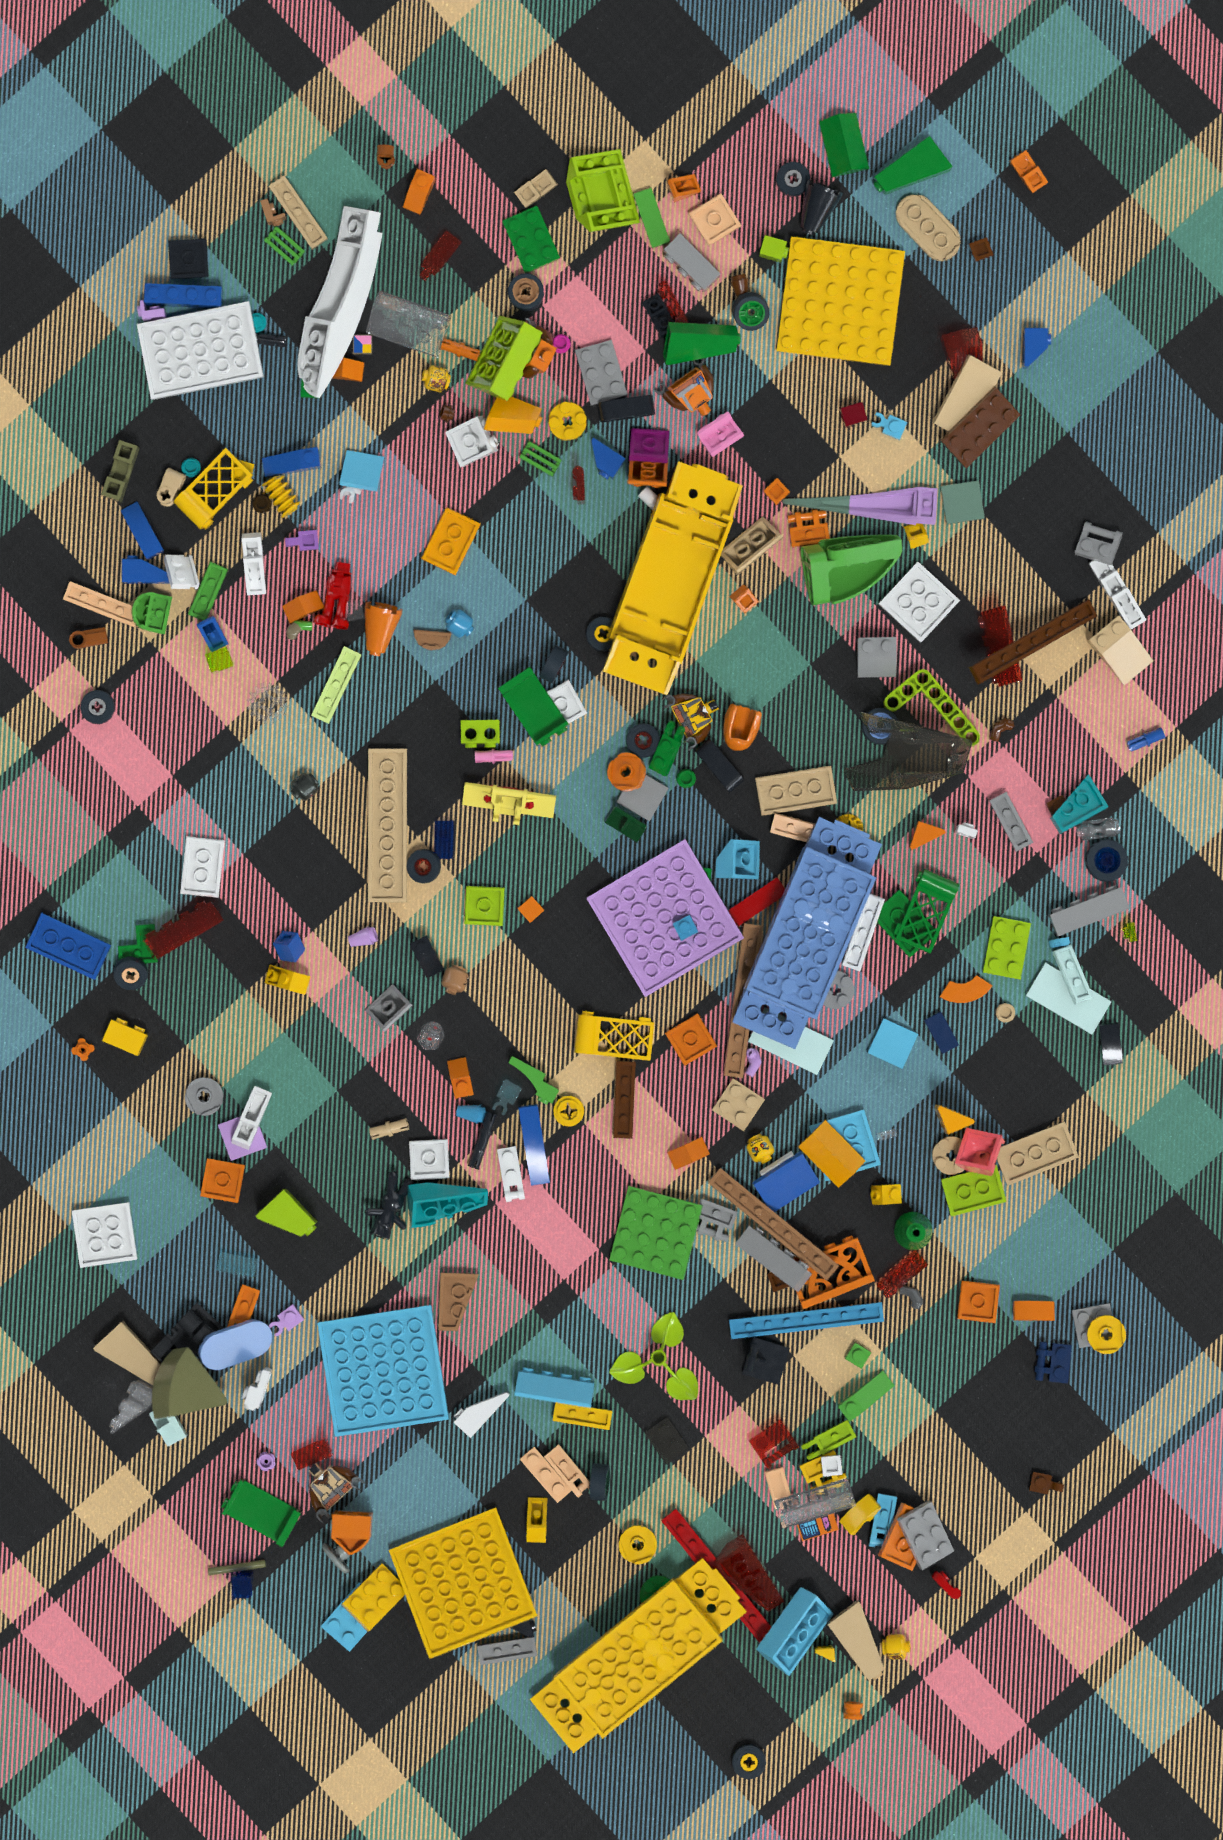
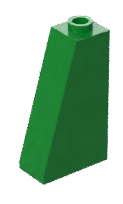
[873,136,953,195]
[663,322,741,365]

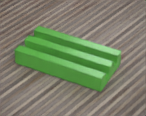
[264,226,305,266]
[519,441,562,477]

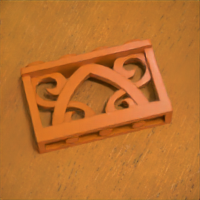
[793,1235,875,1309]

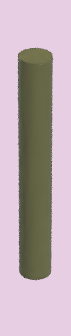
[208,1560,266,1576]

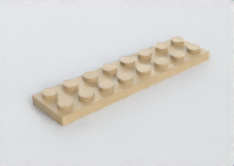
[368,749,407,902]

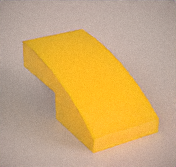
[839,1494,882,1535]

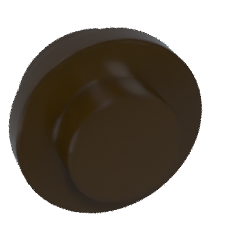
[253,494,272,514]

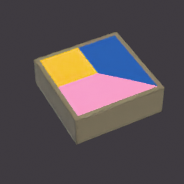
[353,335,372,355]

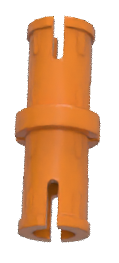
[440,338,481,362]

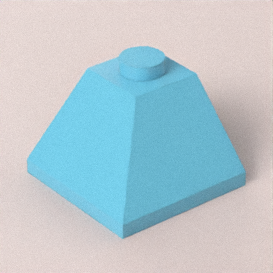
[716,839,760,879]

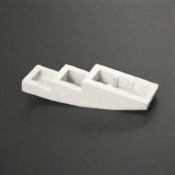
[1088,560,1146,629]

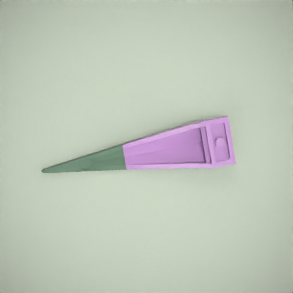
[782,487,938,525]

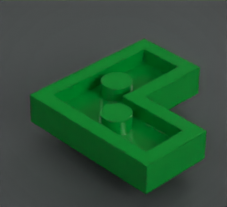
[118,924,158,963]

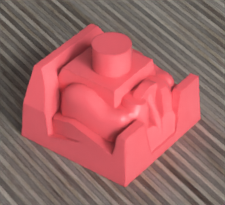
[955,1128,1005,1176]

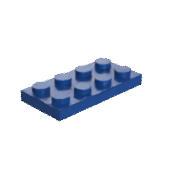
[25,913,112,980]

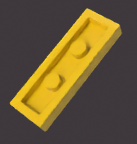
[552,1402,612,1430]

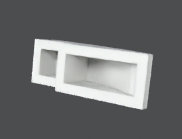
[231,1086,272,1150]

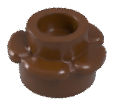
[440,404,455,423]

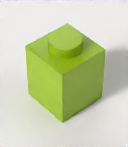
[759,235,789,263]

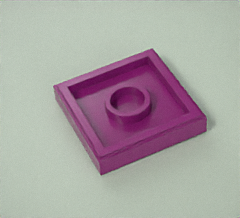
[629,428,670,463]

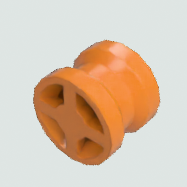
[843,1701,863,1720]

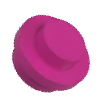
[553,334,570,354]

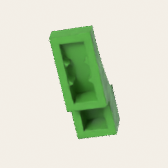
[509,1056,559,1105]

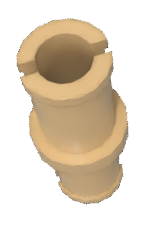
[369,1118,409,1140]

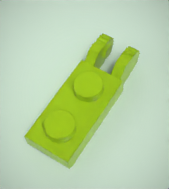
[801,1420,856,1460]

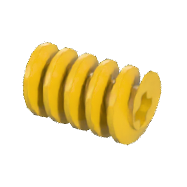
[262,475,300,518]

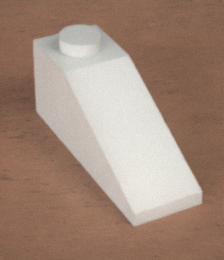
[453,1392,510,1438]

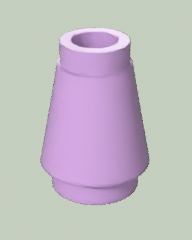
[348,926,378,947]

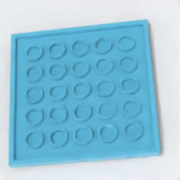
[317,1305,449,1437]

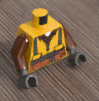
[662,693,719,751]

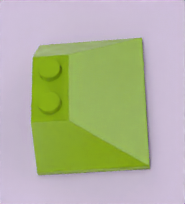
[566,149,640,232]

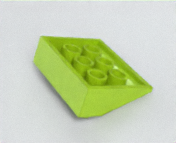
[465,316,543,401]

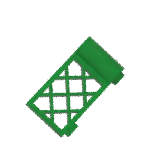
[893,869,960,954]

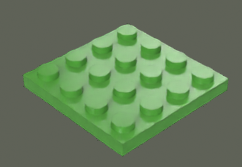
[609,1186,703,1280]

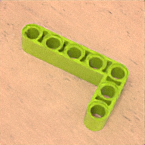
[883,669,980,747]

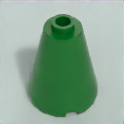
[894,1212,933,1250]

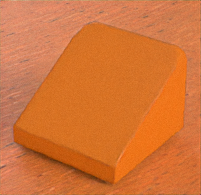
[730,585,759,614]

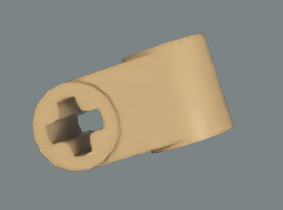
[157,468,186,507]

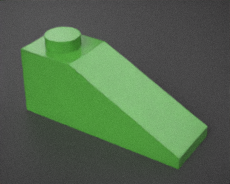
[837,1371,894,1422]

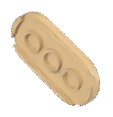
[896,195,960,261]

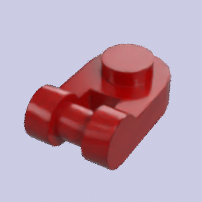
[931,1571,961,1599]

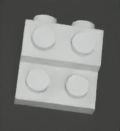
[445,416,499,467]
[242,1367,273,1411]

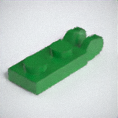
[649,721,685,776]

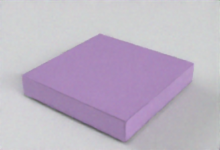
[218,1116,267,1161]

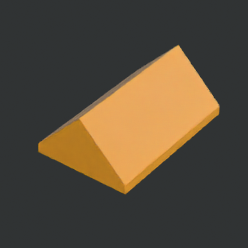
[934,1104,975,1134]
[798,1120,865,1188]

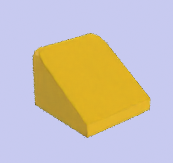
[234,460,254,481]
[904,523,929,549]
[814,1645,835,1662]

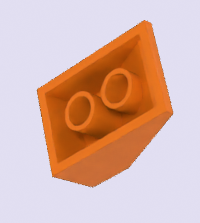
[628,461,668,488]

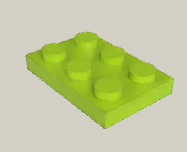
[982,916,1031,980]
[941,1165,1007,1217]

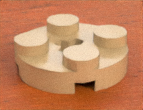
[932,1136,964,1175]

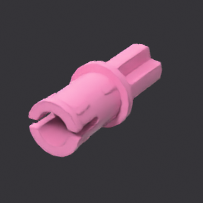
[475,748,513,764]

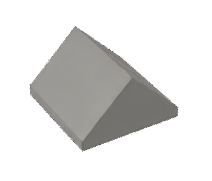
[365,984,413,1032]

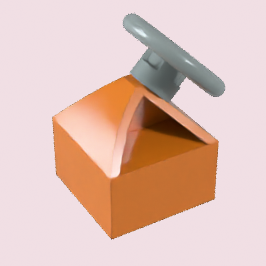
[322,1511,373,1574]

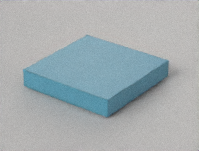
[339,450,384,492]
[867,1018,918,1069]

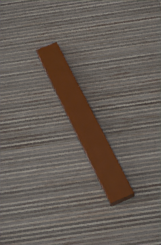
[969,599,1097,685]

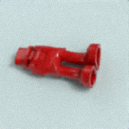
[313,562,352,630]

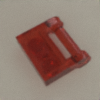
[572,466,585,505]
[748,1419,800,1469]

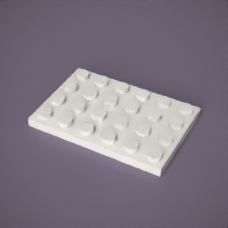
[137,301,264,400]

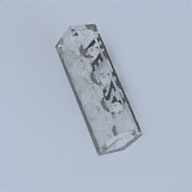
[774,1478,856,1529]

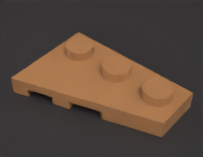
[438,1272,479,1331]

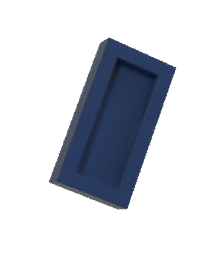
[924,1011,959,1054]

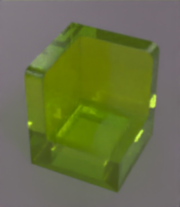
[205,647,234,674]

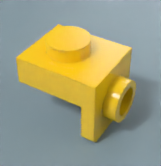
[870,1184,902,1205]

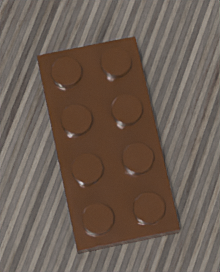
[940,387,1020,469]

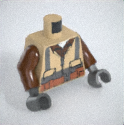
[308,1463,365,1523]

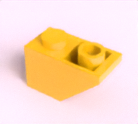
[264,965,311,995]

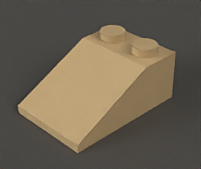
[1087,616,1153,685]

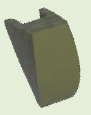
[152,1347,227,1419]

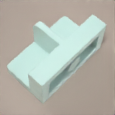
[149,1411,188,1446]

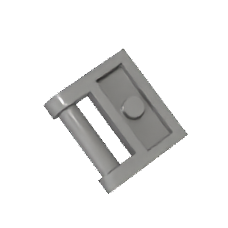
[1075,522,1123,566]

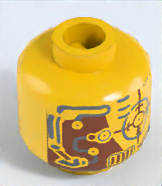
[421,365,451,392]
[882,1634,911,1660]

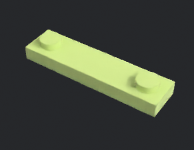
[311,646,362,724]

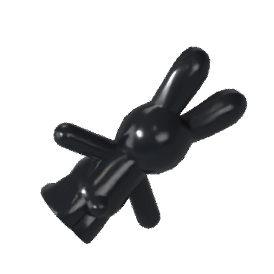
[364,1171,414,1240]

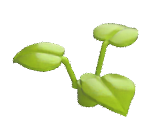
[609,1312,698,1400]

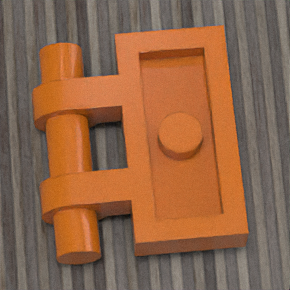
[787,509,830,548]

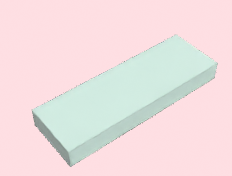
[1052,945,1093,1005]

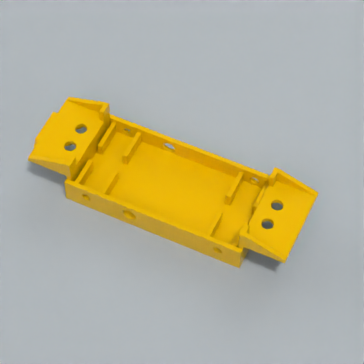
[602,461,743,695]
[530,1558,747,1753]

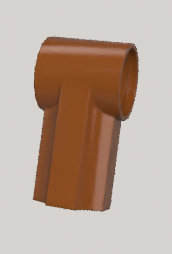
[69,627,108,649]

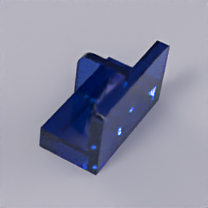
[434,820,454,859]
[231,1573,254,1600]

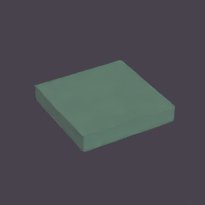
[941,481,985,525]

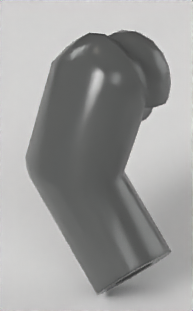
[899,1285,923,1309]

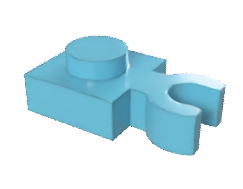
[871,413,907,440]

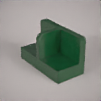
[605,806,647,843]

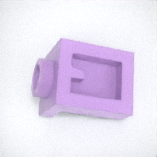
[137,300,167,322]

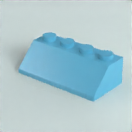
[514,1367,594,1408]
[756,1587,833,1676]

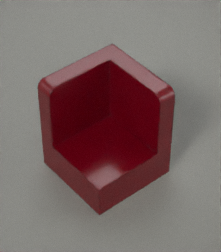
[839,402,867,429]

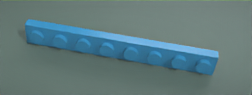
[729,1302,884,1339]

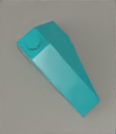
[407,1183,488,1228]

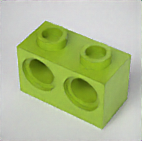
[461,720,500,748]

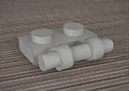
[697,1199,738,1242]

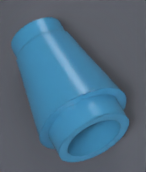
[456,1105,486,1124]

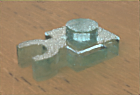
[493,1079,522,1115]

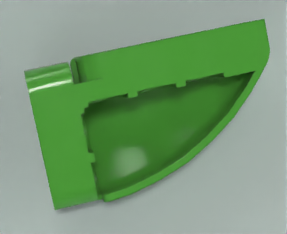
[801,535,902,606]

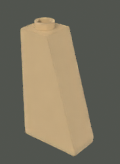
[93,1321,162,1385]
[827,1600,884,1681]

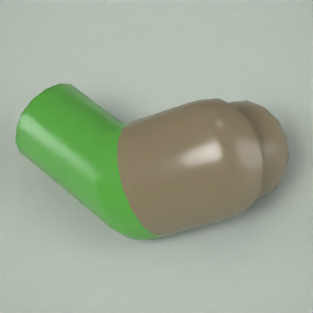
[286,620,312,640]

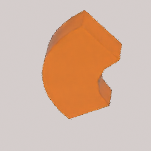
[939,975,992,1003]

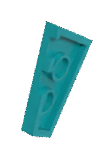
[1050,774,1109,834]

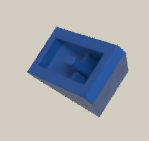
[196,616,228,653]

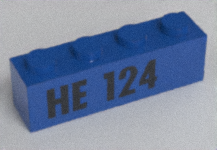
[144,283,223,309]

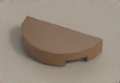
[413,629,452,651]

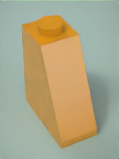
[484,397,543,434]

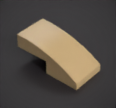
[514,169,558,208]

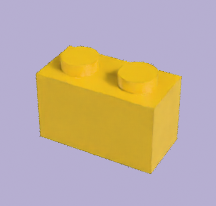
[102,1018,148,1056]

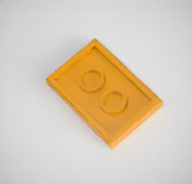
[421,507,481,576]

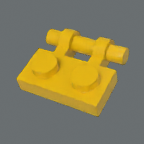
[799,1450,848,1495]

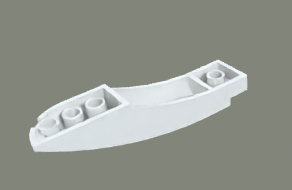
[298,206,382,398]

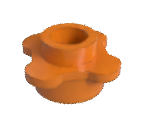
[71,1038,95,1061]

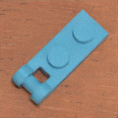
[869,1493,897,1547]

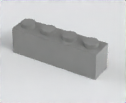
[1048,885,1130,937]
[735,1226,812,1292]

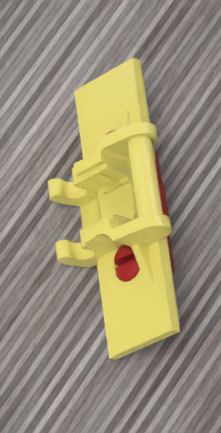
[462,782,556,825]

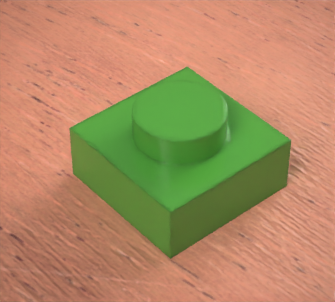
[845,1343,871,1369]

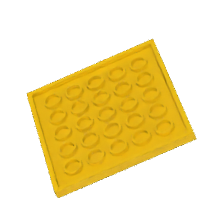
[776,237,905,366]
[389,1508,538,1659]

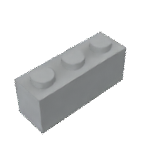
[664,234,721,292]

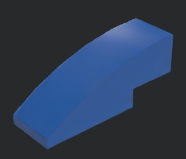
[121,502,164,560]

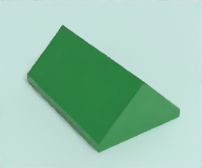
[819,113,869,178]

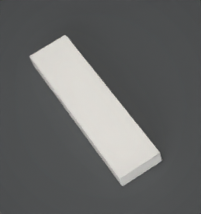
[842,894,885,971]

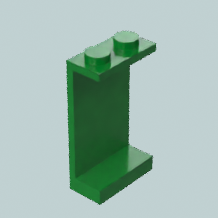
[498,667,569,747]
[221,1478,302,1547]

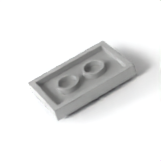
[575,340,628,406]
[897,1500,954,1570]

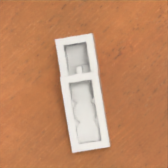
[242,532,266,595]

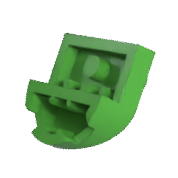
[131,592,172,635]

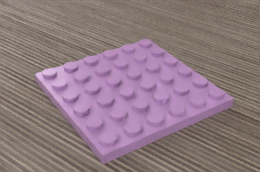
[587,839,744,997]

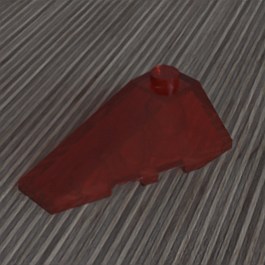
[940,327,983,381]
[714,1534,784,1611]

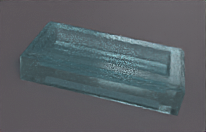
[216,1252,258,1278]

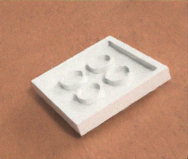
[879,562,960,643]
[72,1202,138,1268]

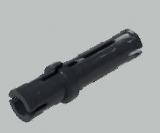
[468,1111,498,1170]

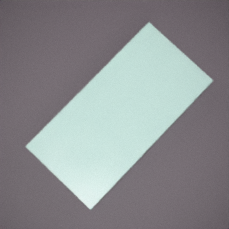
[1026,963,1111,1035]
[748,1007,834,1075]

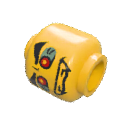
[746,1134,775,1164]

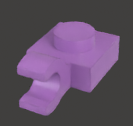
[285,530,319,551]

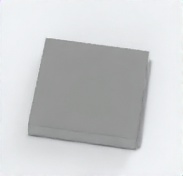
[617,775,669,822]

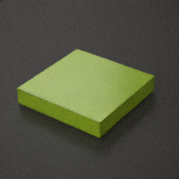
[464,886,505,926]

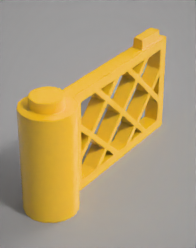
[173,448,253,530]
[574,1011,654,1061]

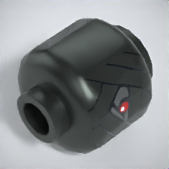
[290,773,319,801]

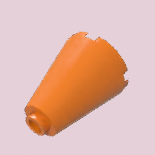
[365,602,403,656]

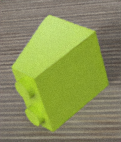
[256,1189,317,1237]

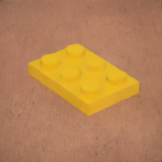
[341,1563,405,1632]

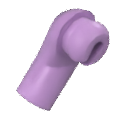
[745,1048,761,1077]

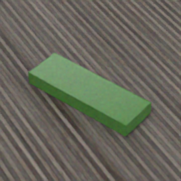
[633,188,670,249]
[188,562,228,621]

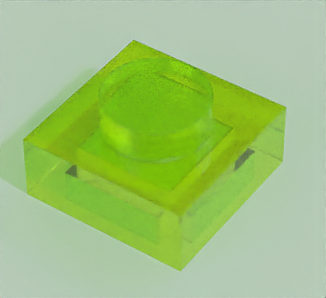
[1122,922,1137,942]

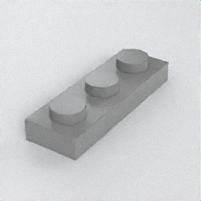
[989,792,1033,852]
[477,1637,537,1665]

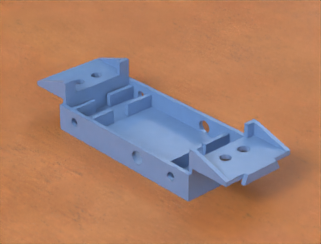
[732,817,882,1049]

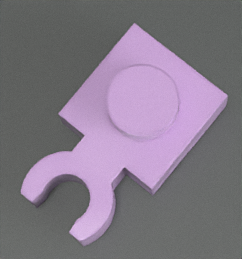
[268,1304,304,1336]

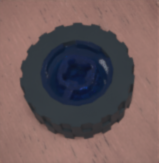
[1085,839,1129,882]

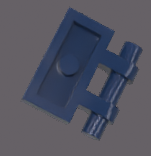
[1034,1342,1072,1384]

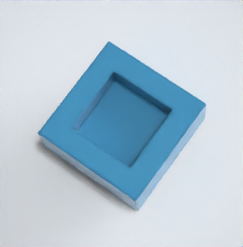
[673,915,698,941]

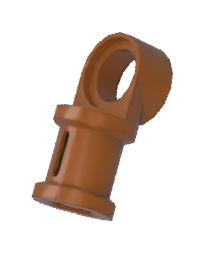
[377,145,395,169]

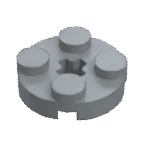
[823,971,854,1009]
[185,1077,224,1116]

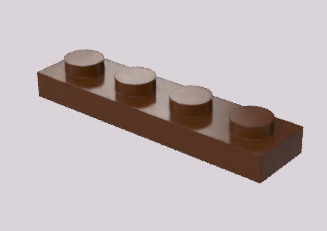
[613,1061,636,1139]

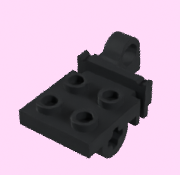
[151,1303,224,1362]

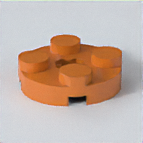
[607,752,646,792]

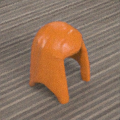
[723,704,762,751]

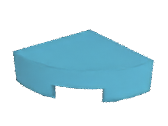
[1048,937,1070,948]

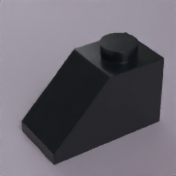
[410,935,444,978]

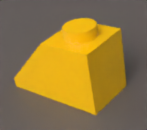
[526,1497,547,1543]

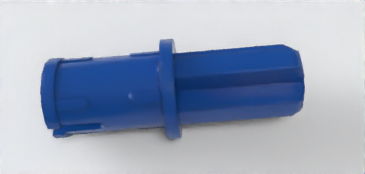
[1127,727,1166,752]

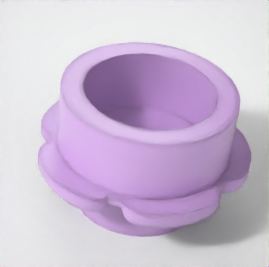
[257,1452,276,1471]

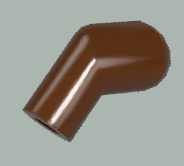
[989,718,1014,742]

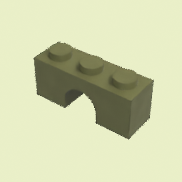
[101,440,140,503]

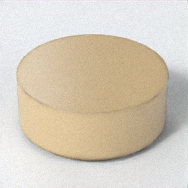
[996,1003,1015,1022]

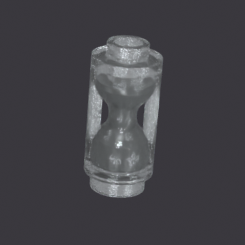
[1076,817,1120,841]

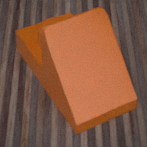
[447,1057,474,1099]

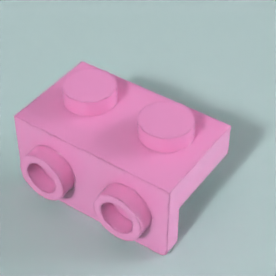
[697,412,744,457]

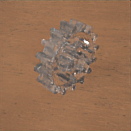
[247,682,288,724]

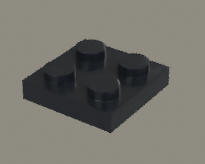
[168,238,209,280]

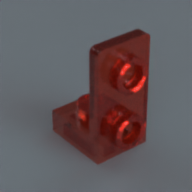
[291,1437,333,1470]

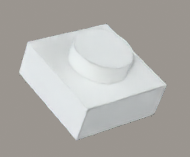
[821,1455,842,1477]

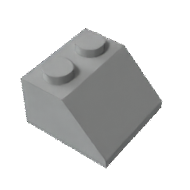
[857,637,897,678]

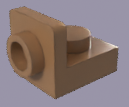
[260,199,287,227]

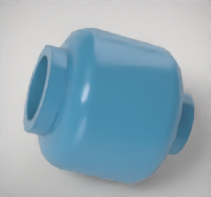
[445,609,474,638]

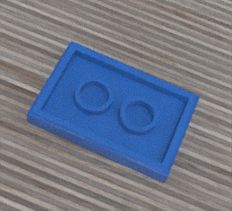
[752,1151,820,1212]

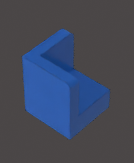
[273,931,305,963]

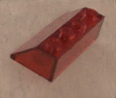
[978,605,1023,688]
[143,901,224,961]

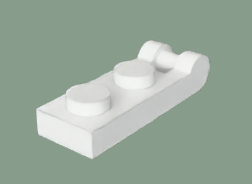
[497,1146,525,1202]

